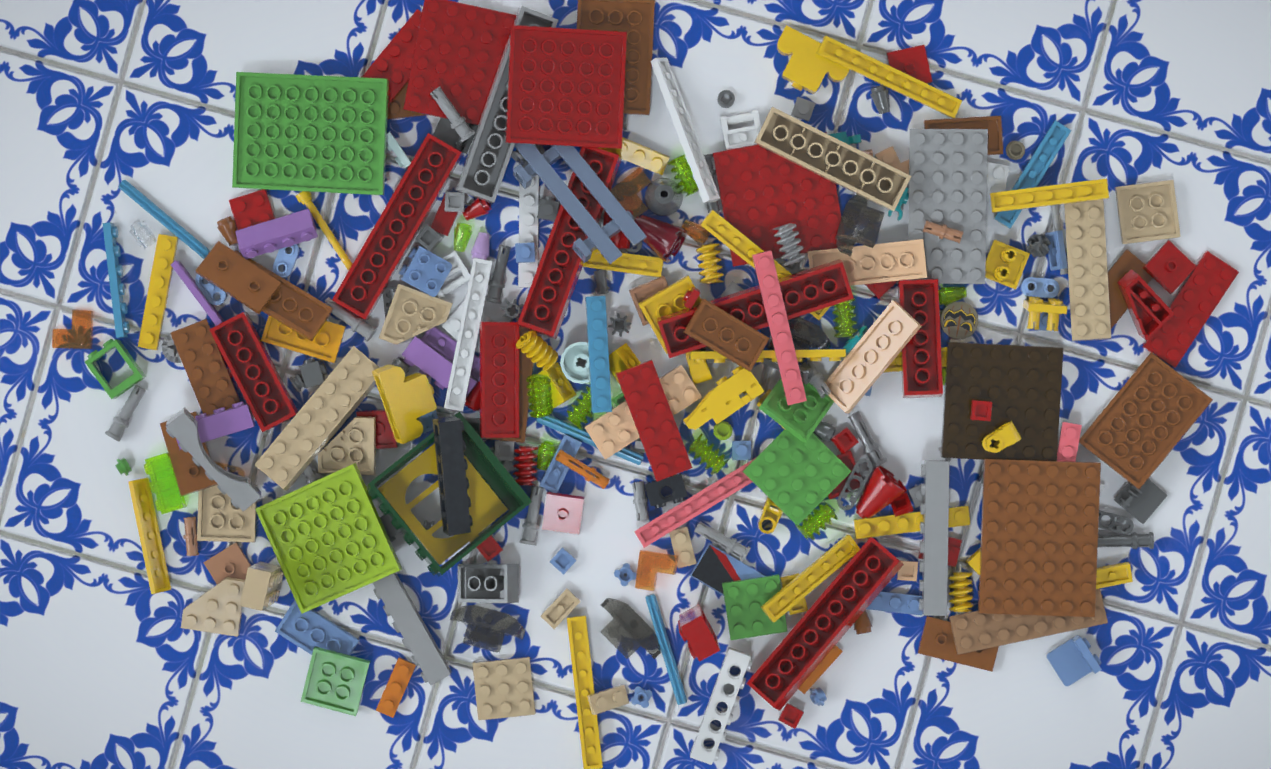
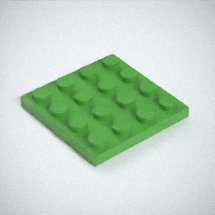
[743,429,852,526]

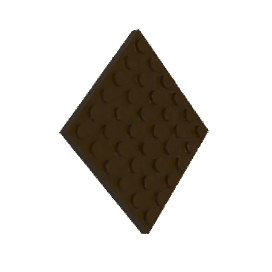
[941,342,1064,461]

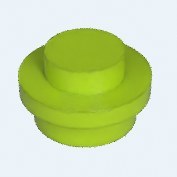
[713,421,733,440]

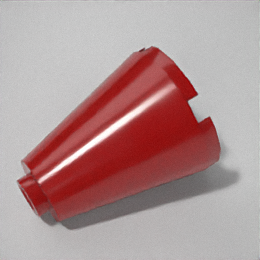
[855,465,907,519]

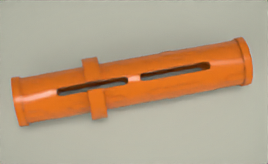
[555,450,610,489]

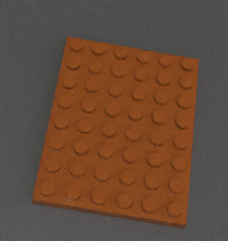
[978,459,1101,617]

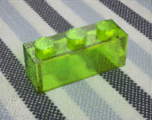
[144,453,187,514]

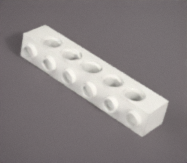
[690,647,753,765]

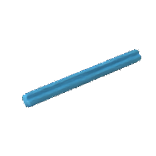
[118,180,210,259]
[536,412,644,465]
[645,594,687,705]

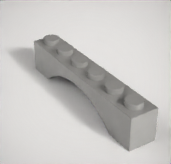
[166,407,261,511]

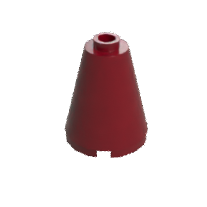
[634,215,687,263]

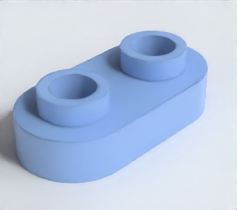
[273,244,300,278]
[195,274,227,306]
[1020,277,1060,298]

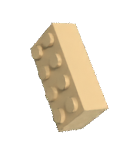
[239,561,284,611]

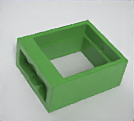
[85,339,146,399]

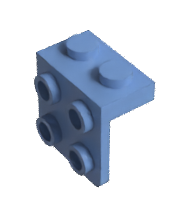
[398,245,452,297]
[1046,635,1102,686]

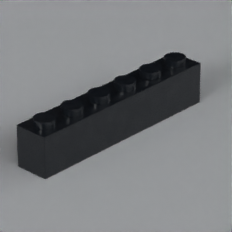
[433,416,473,536]

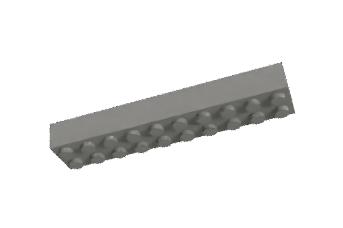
[456,6,558,203]

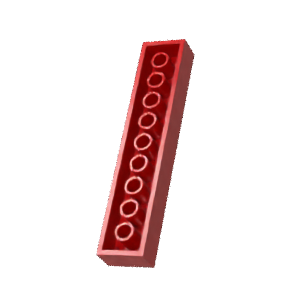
[332,133,463,320]
[517,147,622,339]
[656,259,854,358]
[747,537,904,711]

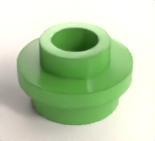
[115,458,132,476]

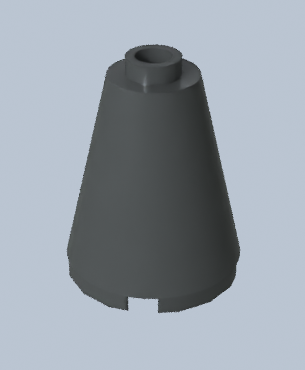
[645,178,683,216]

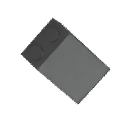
[458,564,519,603]

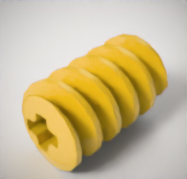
[696,243,724,284]
[516,331,558,371]
[948,572,973,612]

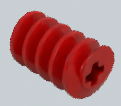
[513,446,538,485]

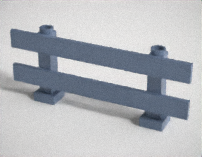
[513,143,647,264]

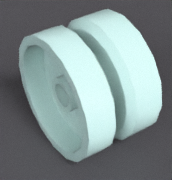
[560,342,590,384]

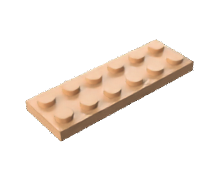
[808,239,927,286]
[823,300,921,414]
[584,365,702,460]

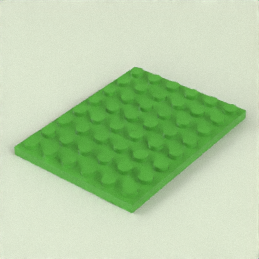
[232,72,389,195]

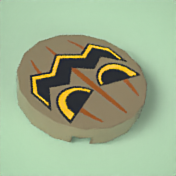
[940,301,978,339]

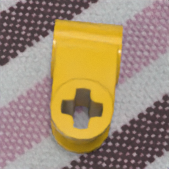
[685,349,712,385]
[982,421,1022,453]
[758,498,783,534]

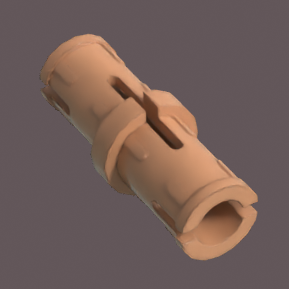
[923,220,963,244]
[183,517,199,556]

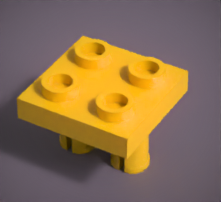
[985,240,1030,289]
[1023,296,1068,331]

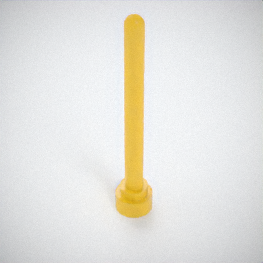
[295,191,353,270]

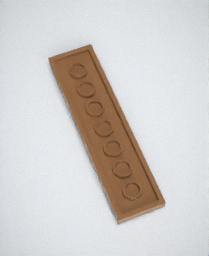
[949,588,1108,655]

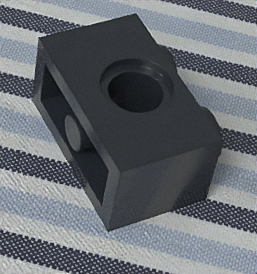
[644,473,688,509]

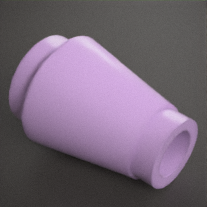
[470,232,490,260]

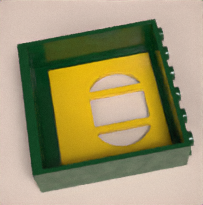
[366,411,532,577]

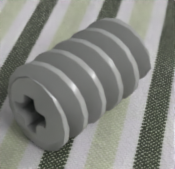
[772,223,806,266]

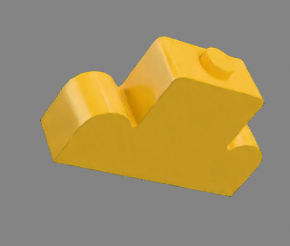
[777,25,850,94]
[372,364,437,444]

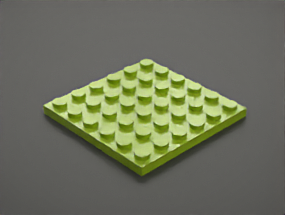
[255,463,402,614]

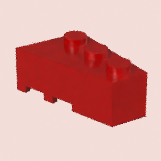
[1117,270,1175,341]

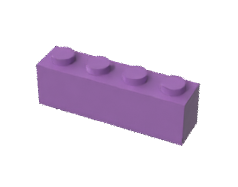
[235,209,318,259]
[402,336,478,397]
[177,401,256,450]

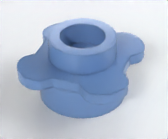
[614,563,637,586]
[631,686,652,708]
[810,687,827,706]

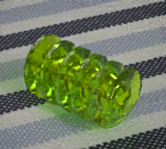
[667,154,699,197]
[831,298,858,338]
[526,374,553,418]
[566,386,593,430]
[688,433,730,475]
[795,501,838,540]

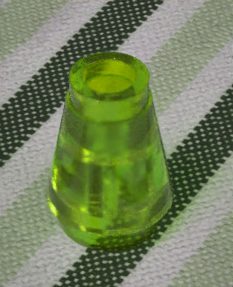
[453,223,473,252]
[938,286,967,306]
[536,441,557,471]

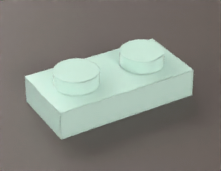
[386,132,411,169]

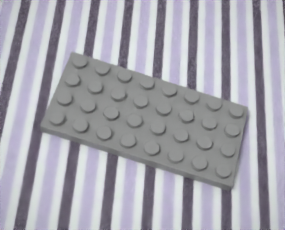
[908,129,988,284]

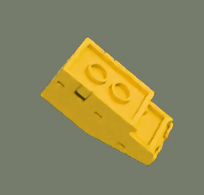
[683,366,765,430]

